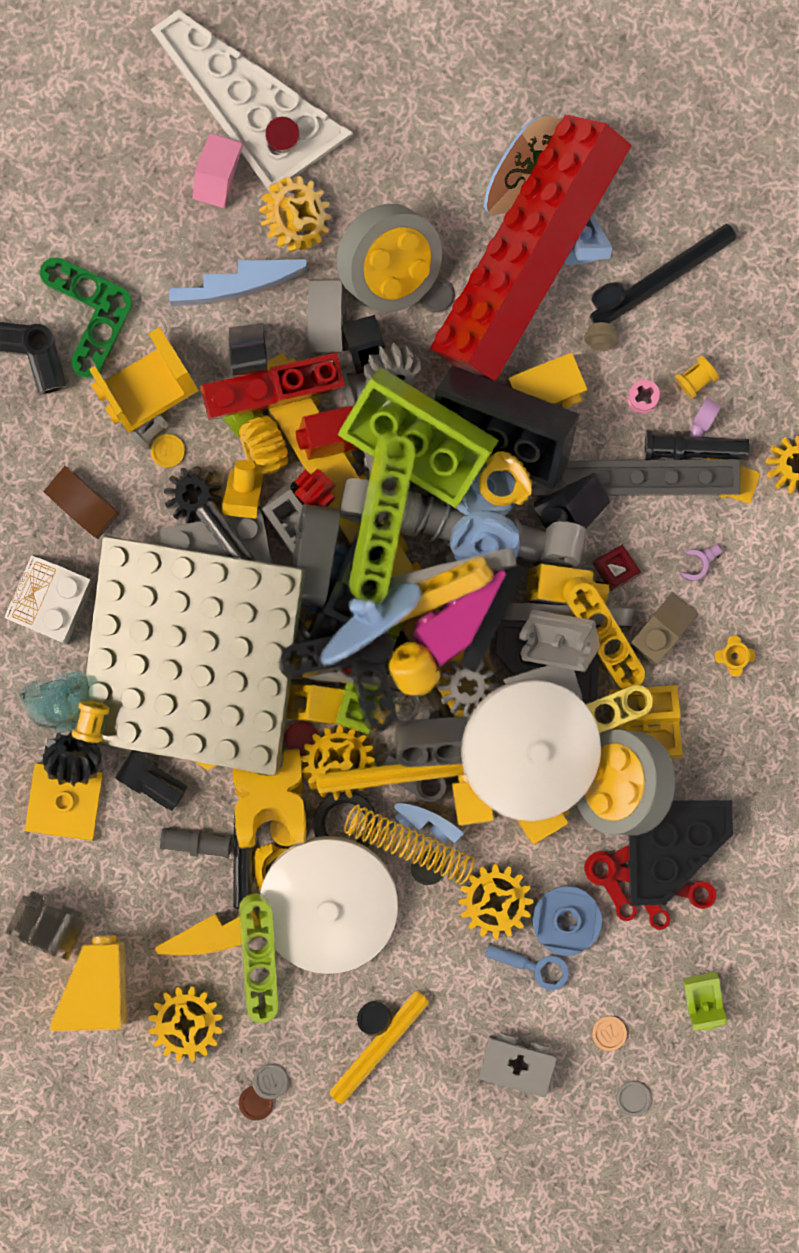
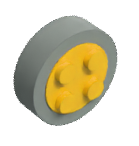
[337,204,442,312]
[576,730,675,835]

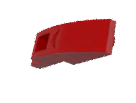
[200,353,345,420]

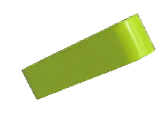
[349,432,415,605]

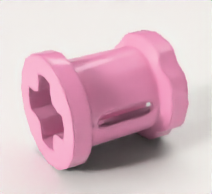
[627,380,660,414]

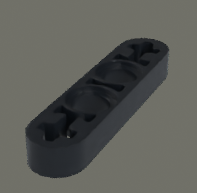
[459,561,527,673]

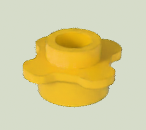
[714,636,756,677]

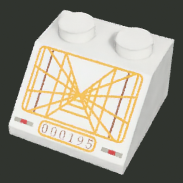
[4,555,94,645]

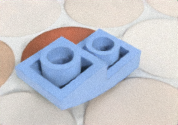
[394,802,464,843]

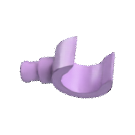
[689,397,722,437]
[679,544,722,581]

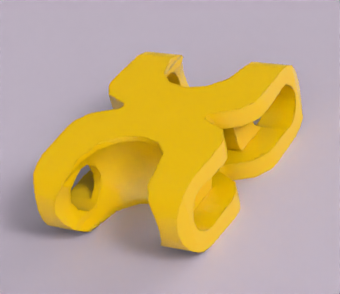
[233,748,306,848]

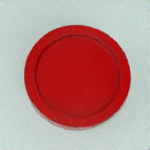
[285,721,319,756]

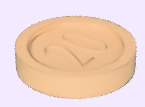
[592,1016,627,1051]

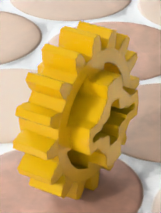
[259,176,331,252]
[300,725,376,800]
[458,864,533,939]
[148,986,224,1062]

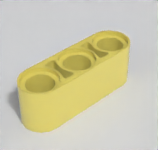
[586,685,653,733]

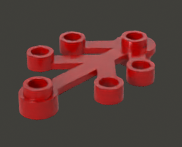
[584,845,716,930]

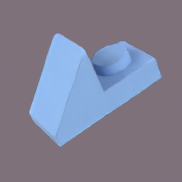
[564,214,612,265]

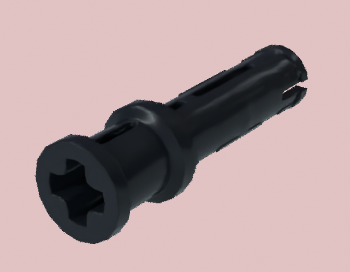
[644,429,750,461]

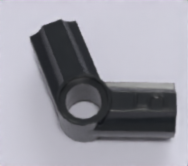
[0,322,67,395]

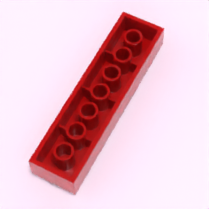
[429,114,632,382]

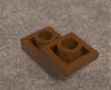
[43,466,120,539]

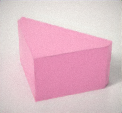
[192,133,243,209]

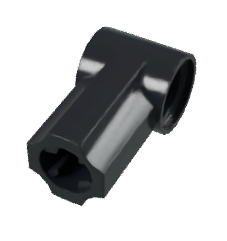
[114,750,188,811]

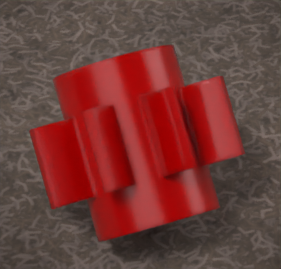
[294,468,336,507]

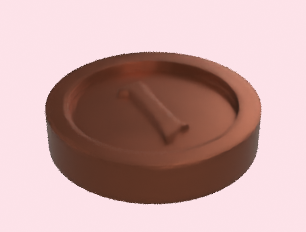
[239,1086,273,1121]

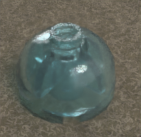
[19,672,90,733]

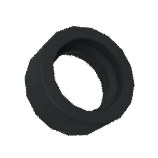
[313,792,378,847]

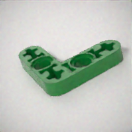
[40,257,133,379]

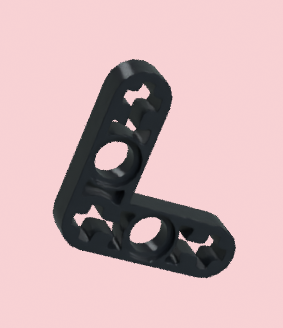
[278,636,396,732]

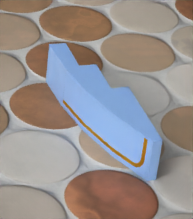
[169,259,307,307]

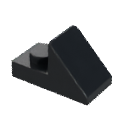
[533,473,610,529]

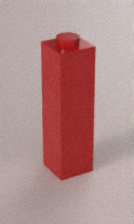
[296,391,422,460]

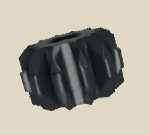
[164,466,223,524]
[42,730,102,787]

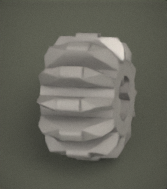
[364,342,423,390]
[438,660,497,717]

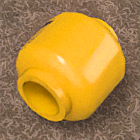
[389,643,440,695]

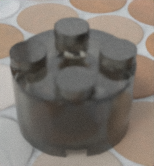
[5,891,85,962]

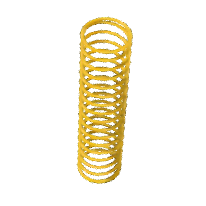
[344,805,474,885]

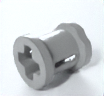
[124,415,170,450]

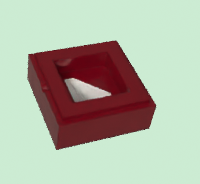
[593,544,641,592]

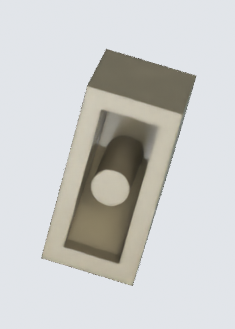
[629,592,698,666]

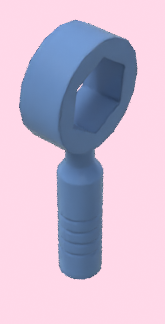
[485,944,569,990]

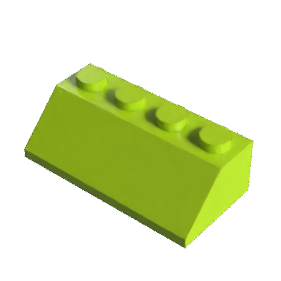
[338,367,499,508]

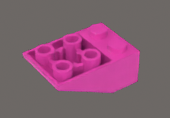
[412,570,505,668]

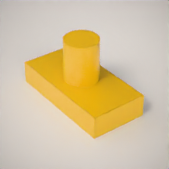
[222,460,264,519]

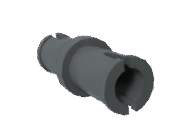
[160,828,232,858]

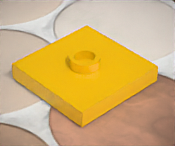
[24,763,104,841]

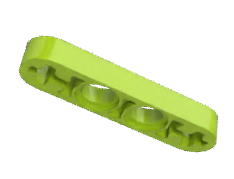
[239,894,278,1023]

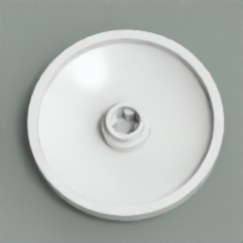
[462,680,601,821]
[259,836,398,974]

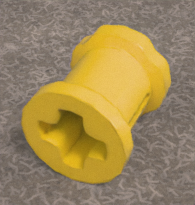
[674,355,720,400]
[71,700,110,743]

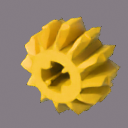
[239,415,288,476]
[765,436,799,495]

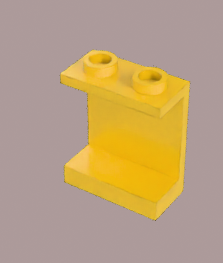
[89,327,199,433]

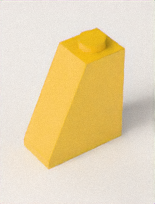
[286,685,388,725]

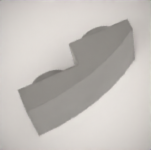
[308,279,346,352]

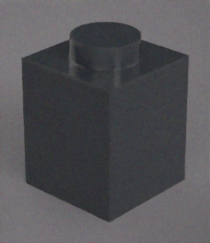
[342,315,386,374]

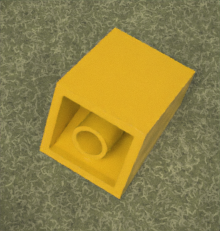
[50,935,127,1032]

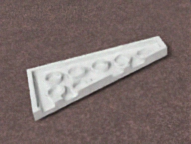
[151,10,353,192]

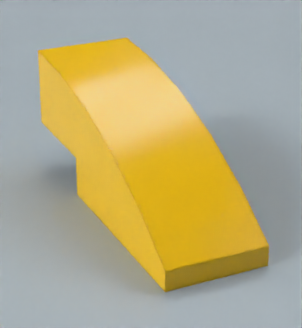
[155,908,260,956]

